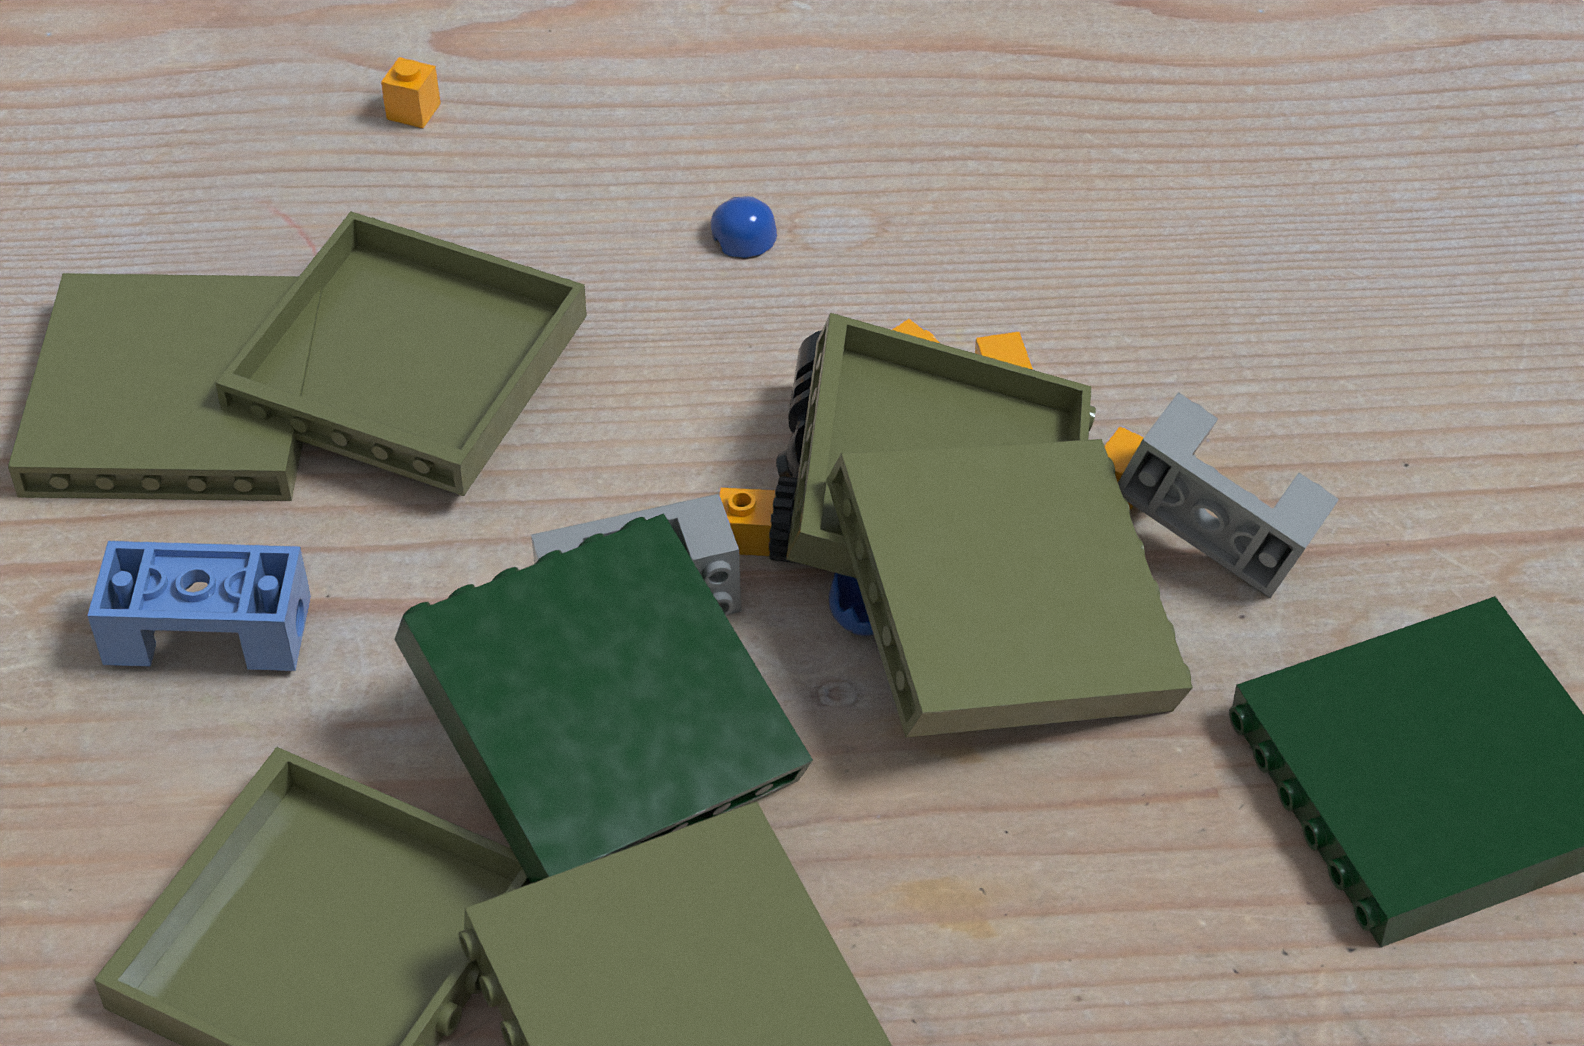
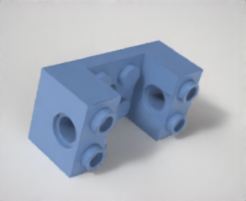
[87,541,311,671]

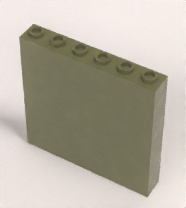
[215,211,587,496]
[8,273,322,501]
[786,312,1096,578]
[826,439,1193,737]
[94,747,531,1046]
[458,801,892,1046]

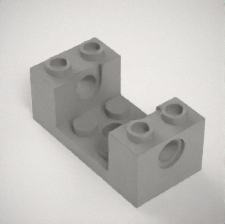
[1118,392,1339,598]
[531,494,741,616]

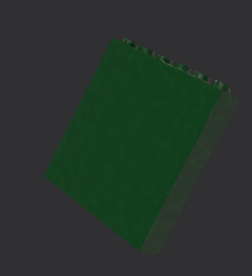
[394,513,813,884]
[1229,596,1584,948]

